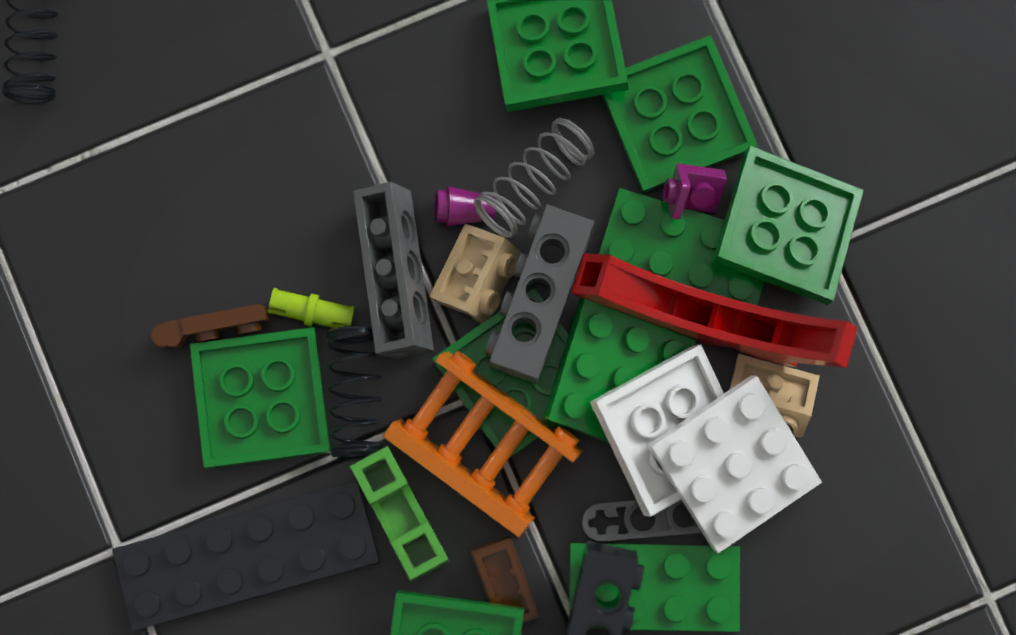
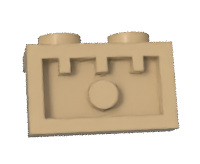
[429,224,521,324]
[729,354,820,438]

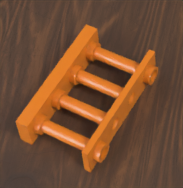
[383,351,584,537]

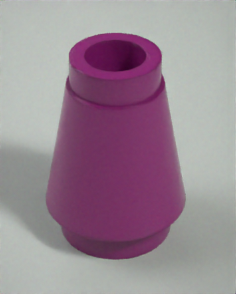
[434,186,495,227]

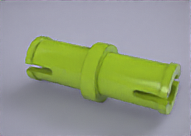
[268,288,355,328]

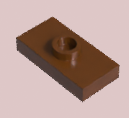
[471,536,540,623]

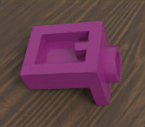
[663,163,727,220]

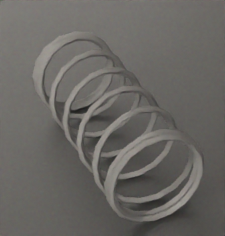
[474,118,594,238]

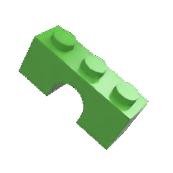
[350,446,450,582]

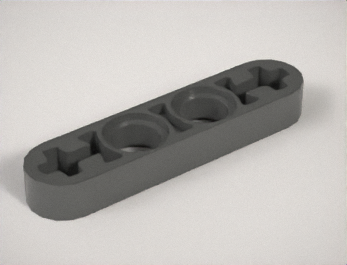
[581,499,703,543]

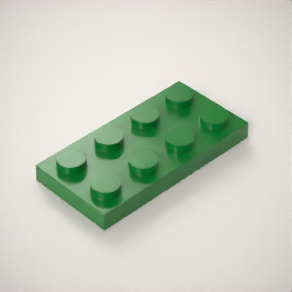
[599,188,764,305]
[569,543,740,632]

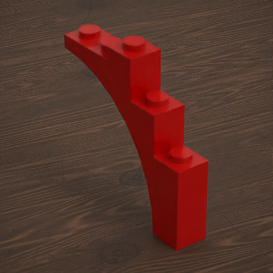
[571,253,858,368]

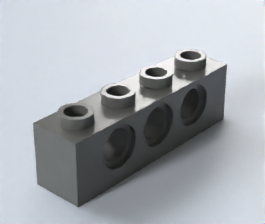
[353,182,434,359]
[485,204,595,384]

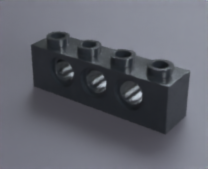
[565,540,644,635]

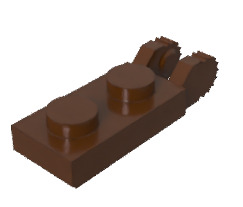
[150,303,271,349]

